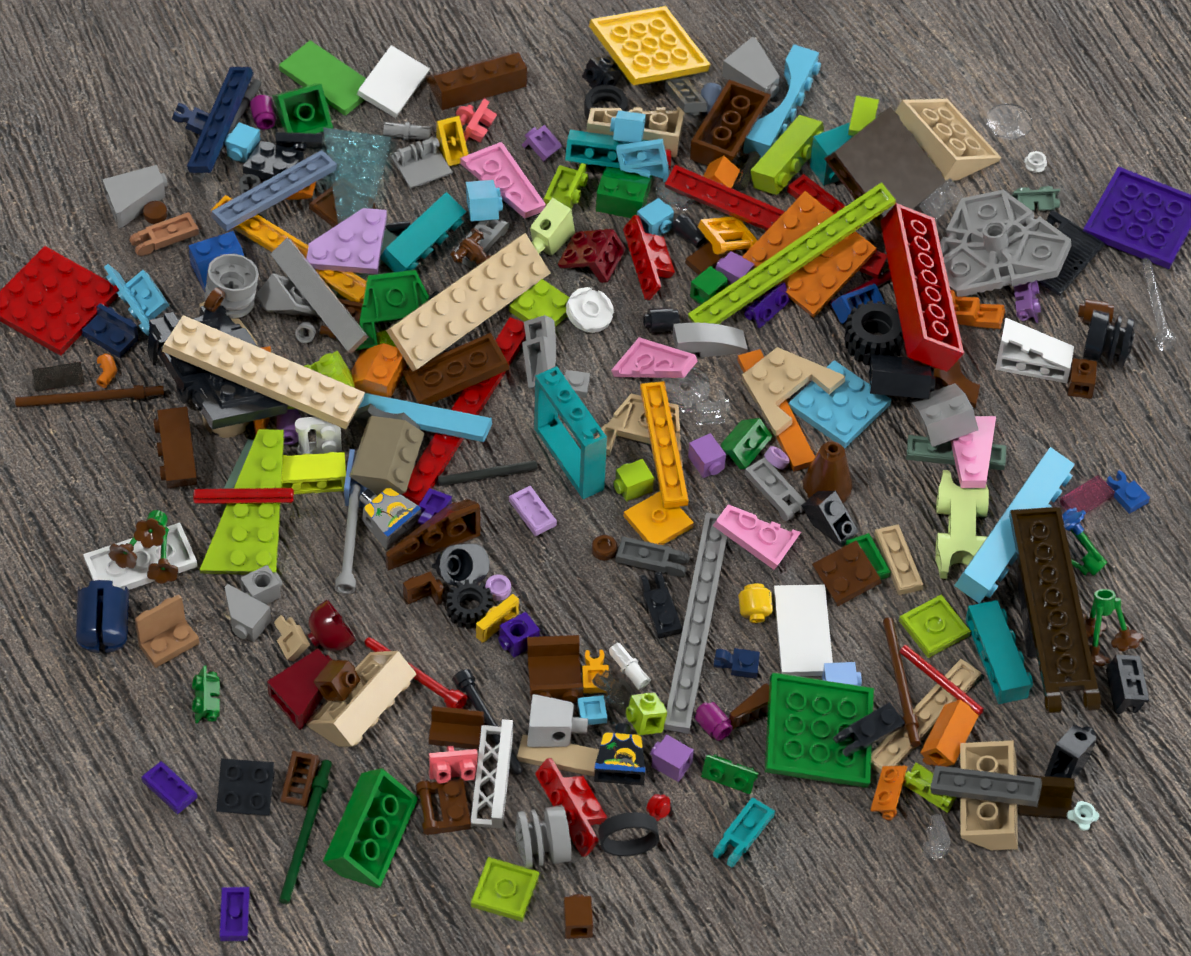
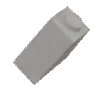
[722,37,780,98]
[102,165,168,228]

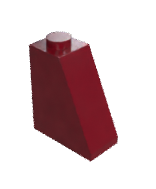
[267,649,332,730]

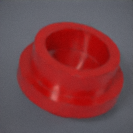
[646,794,671,821]

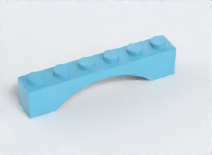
[743,44,821,158]

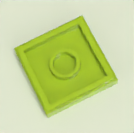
[899,595,971,658]
[471,857,539,922]

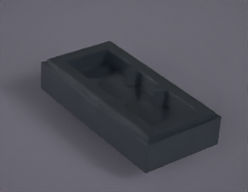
[275,132,323,151]

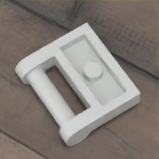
[295,416,342,455]

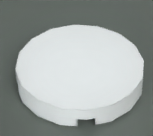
[566,287,614,333]

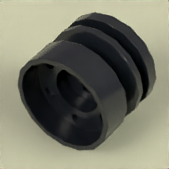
[1083,310,1135,368]

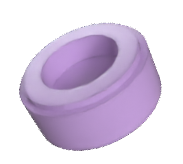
[764,446,790,469]
[486,575,511,601]

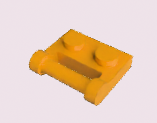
[698,217,757,254]

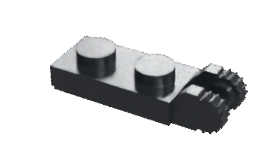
[639,571,682,639]
[833,702,905,757]

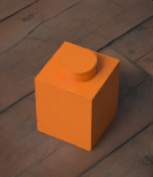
[703,156,740,188]

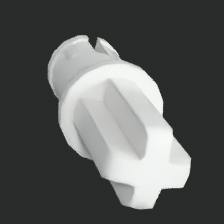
[609,643,651,690]

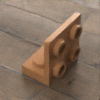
[135,594,200,668]

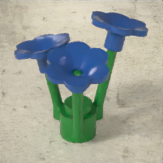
[1062,507,1107,576]

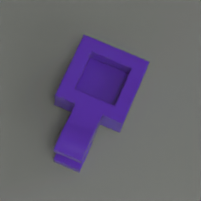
[418,488,452,527]

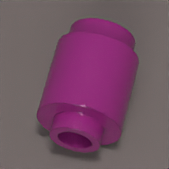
[250,95,276,130]
[695,702,733,741]

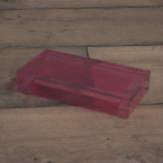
[1059,475,1115,513]

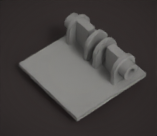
[391,137,453,189]

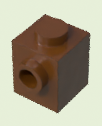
[1067,358,1097,399]
[313,660,361,701]

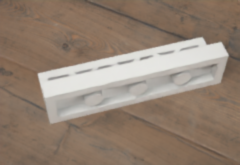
[471,719,513,829]

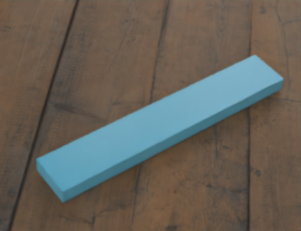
[359,393,492,442]

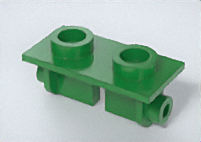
[192,666,220,724]
[701,754,759,795]

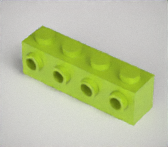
[750,115,824,195]

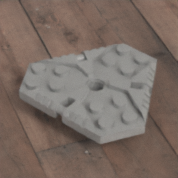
[940,190,1071,297]

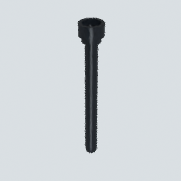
[452,669,523,775]

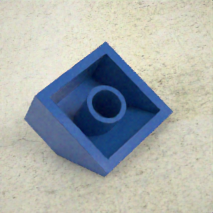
[188,231,244,292]

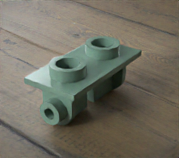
[1011,186,1060,211]

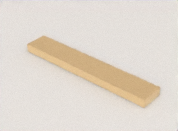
[871,659,982,774]

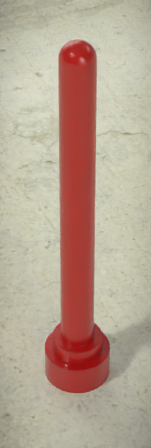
[364,637,467,709]

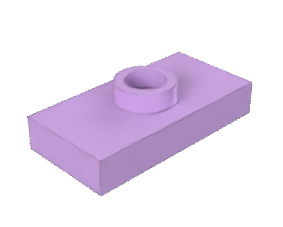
[509,486,557,536]

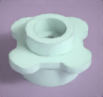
[1067,801,1099,831]

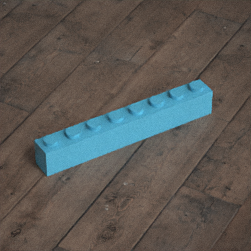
[954,447,1075,603]

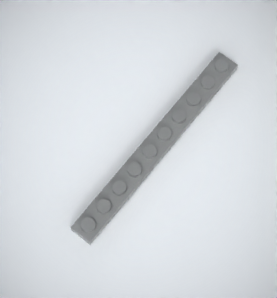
[663,513,727,734]

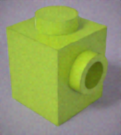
[613,459,654,502]

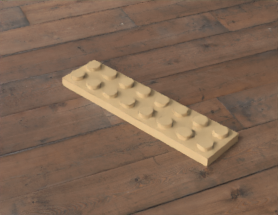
[386,233,551,371]
[162,315,365,429]

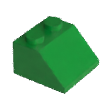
[272,83,333,134]

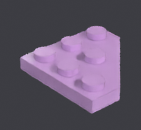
[306,208,387,274]

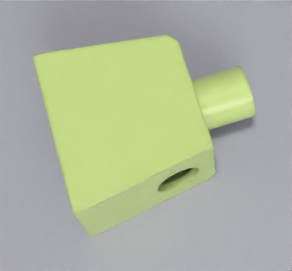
[530,198,575,255]

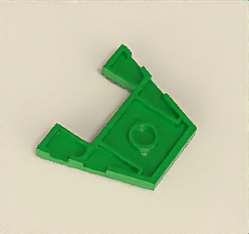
[355,270,430,351]

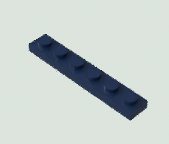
[187,67,254,173]

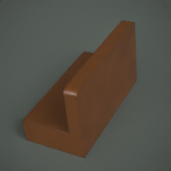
[428,706,484,750]

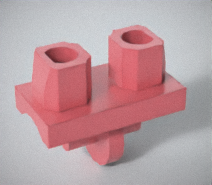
[456,99,497,143]
[429,746,477,783]

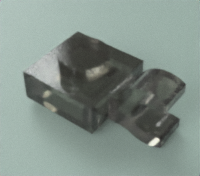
[592,670,638,716]

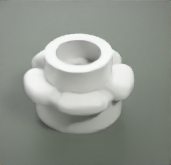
[1024,151,1047,173]

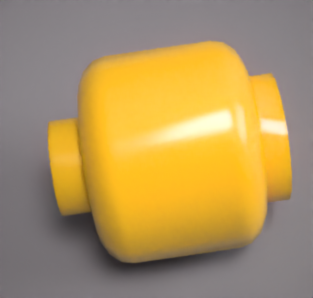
[738,584,773,623]

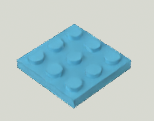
[788,360,891,449]

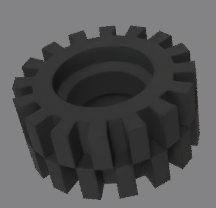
[447,579,493,629]

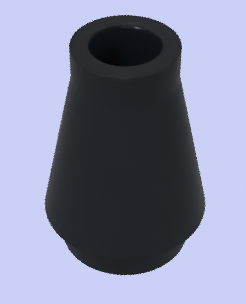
[671,214,706,248]

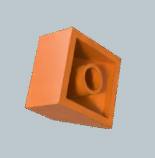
[351,343,407,398]

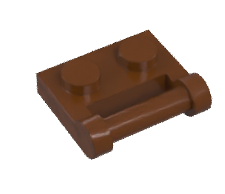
[416,778,471,835]

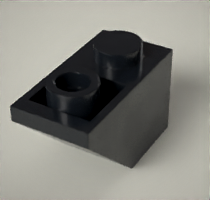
[801,491,859,546]

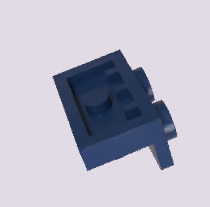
[82,303,139,358]

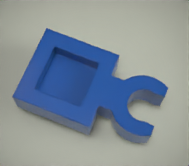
[1106,470,1150,514]

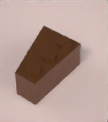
[153,406,197,488]

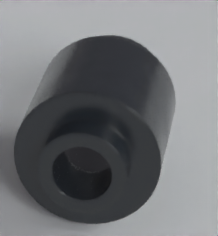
[643,307,680,333]

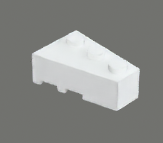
[995,318,1074,383]

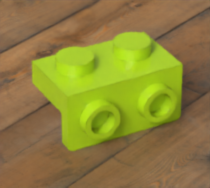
[544,163,589,209]

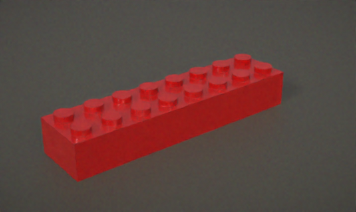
[880,203,964,372]

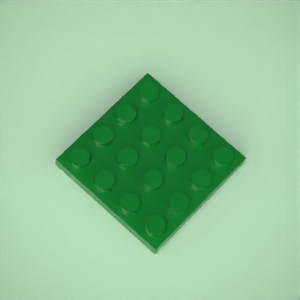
[765,672,874,788]

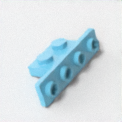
[104,264,170,336]

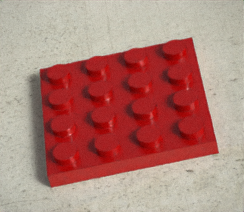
[0,246,119,356]

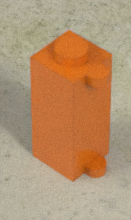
[920,699,979,767]

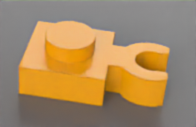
[582,650,610,693]

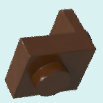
[403,571,444,605]

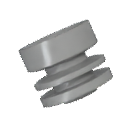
[204,254,259,319]
[515,805,571,868]

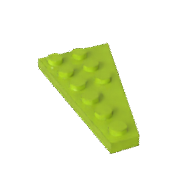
[199,429,284,575]

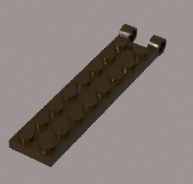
[1009,507,1101,714]

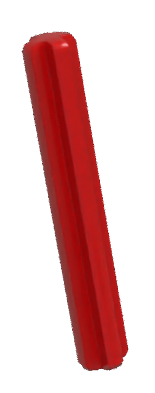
[193,488,294,504]

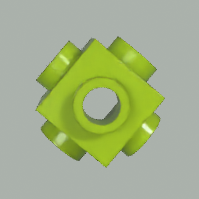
[626,692,667,735]

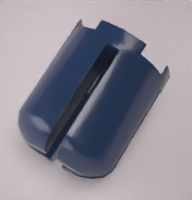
[76,580,129,653]

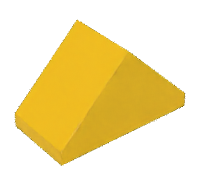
[436,116,469,166]

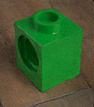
[690,266,728,305]

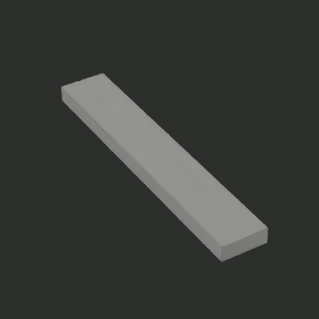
[271,238,368,354]

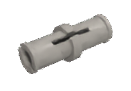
[383,122,431,141]

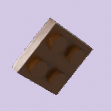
[812,541,882,607]

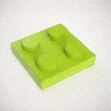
[509,279,570,327]

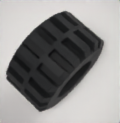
[844,301,904,365]

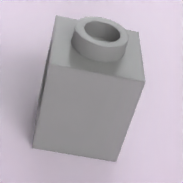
[240,565,282,604]

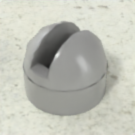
[295,322,316,343]

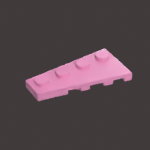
[461,142,546,219]
[950,416,996,488]

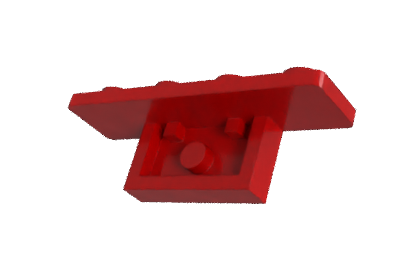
[623,215,675,300]
[535,758,607,857]

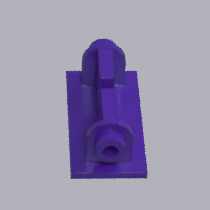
[744,282,790,329]

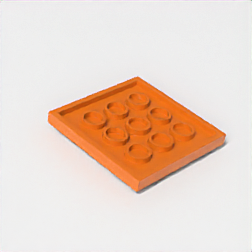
[742,191,877,318]

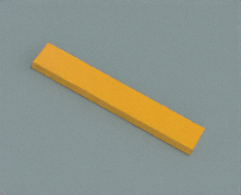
[640,381,689,508]

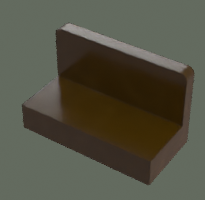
[1018,775,1075,819]

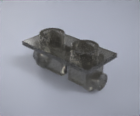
[32,361,85,392]

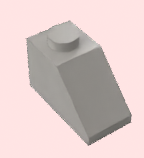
[225,584,271,643]

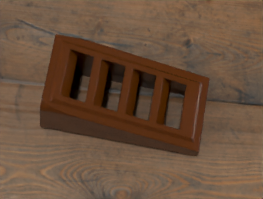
[729,683,769,730]
[280,751,320,808]

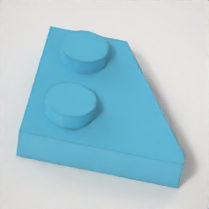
[616,139,670,182]

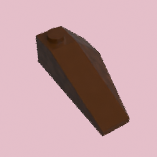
[385,499,480,571]

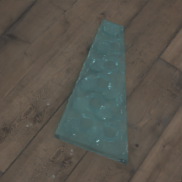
[323,127,391,224]

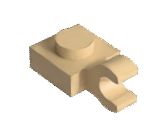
[274,615,310,661]

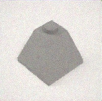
[256,273,320,317]

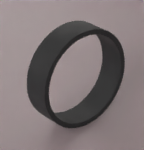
[599,812,660,856]

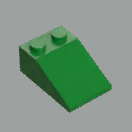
[596,167,654,218]

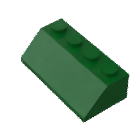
[322,768,418,888]

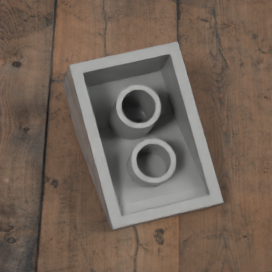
[909,383,978,447]

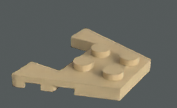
[742,347,845,437]
[595,394,683,466]

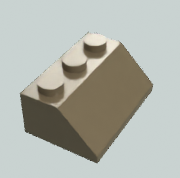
[349,416,424,495]

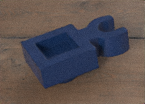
[172,103,210,135]

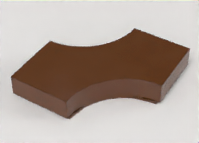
[934,361,980,408]

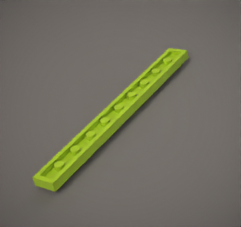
[688,182,896,324]

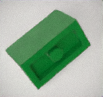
[720,418,773,469]

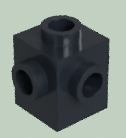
[582,56,622,88]

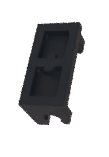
[1106,654,1149,714]

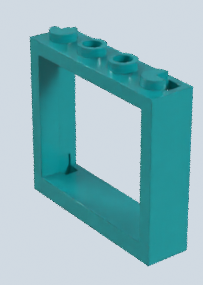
[534,366,607,499]

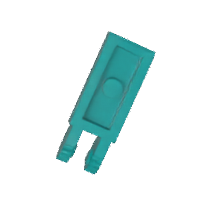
[712,797,775,868]

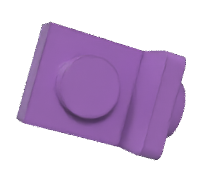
[522,125,562,162]

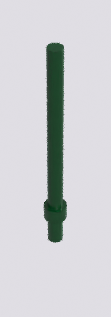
[279,760,332,904]

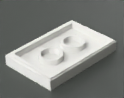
[357,45,430,118]

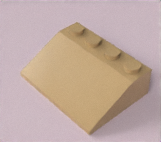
[895,99,1001,181]

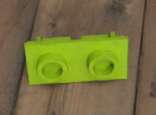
[903,762,957,813]

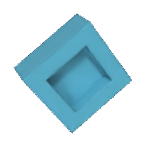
[577,695,607,725]

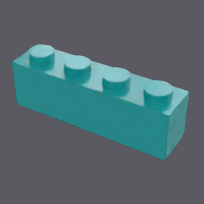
[565,130,649,168]
[380,192,467,272]
[965,600,1033,705]

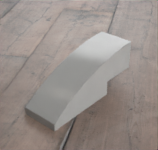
[522,315,556,389]
[673,323,748,358]

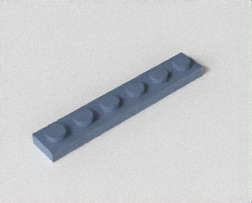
[211,150,337,231]

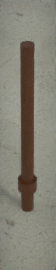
[15,385,164,407]
[883,617,921,747]

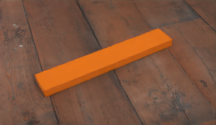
[737,349,815,472]

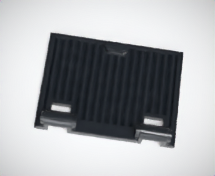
[1037,210,1105,296]

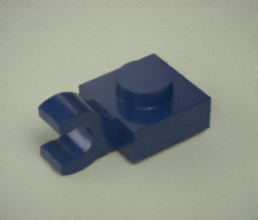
[714,648,760,679]

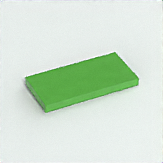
[279,40,366,116]

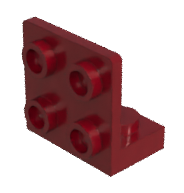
[558,229,626,283]

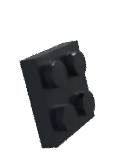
[243,140,304,180]

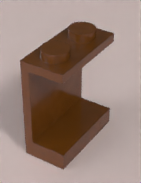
[527,635,583,703]

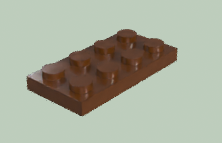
[402,333,510,405]

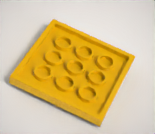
[589,6,711,85]

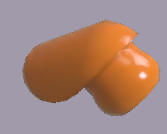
[96,353,118,388]

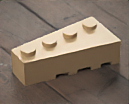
[586,107,684,158]

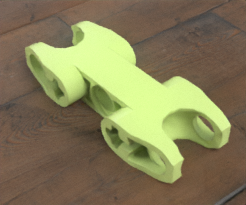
[935,470,989,579]

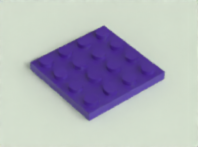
[1083,166,1191,269]

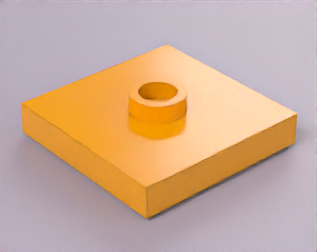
[623,491,694,545]

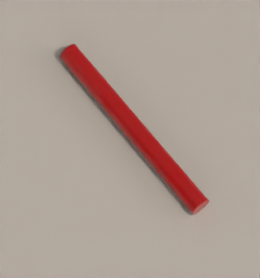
[900,645,984,716]

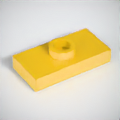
[476,594,519,643]

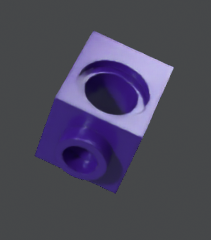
[498,612,540,658]

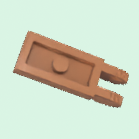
[129,213,199,257]

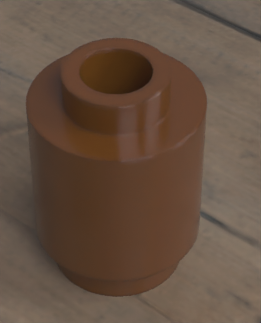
[1078,299,1114,324]

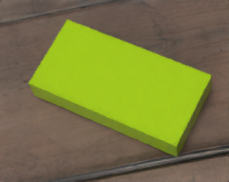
[848,95,879,136]

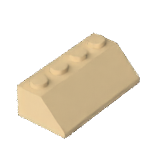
[306,651,416,747]
[960,741,1018,850]

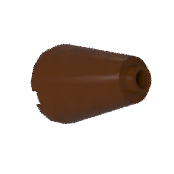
[803,441,852,503]

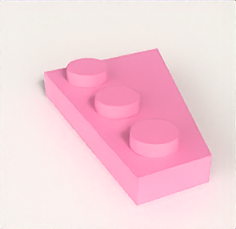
[611,338,698,378]
[713,505,801,570]

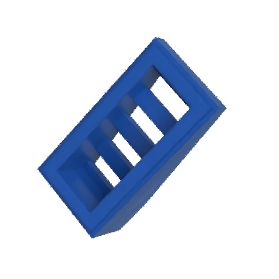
[832,284,886,323]

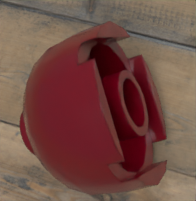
[308,600,356,652]

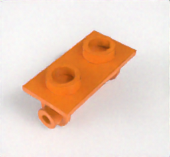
[870,765,907,820]

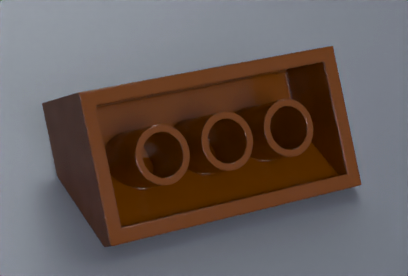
[426,52,527,110]
[690,79,771,166]

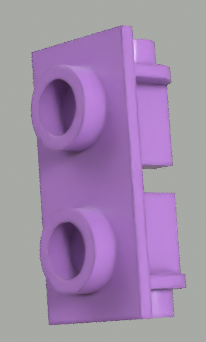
[1014,280,1041,323]

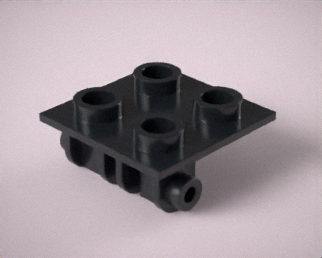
[216,758,275,816]

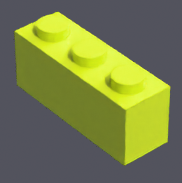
[281,452,346,494]

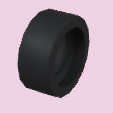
[584,85,628,120]

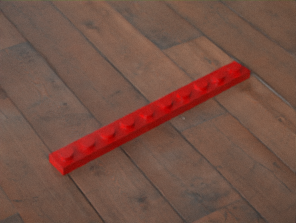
[665,165,888,279]
[402,317,526,506]

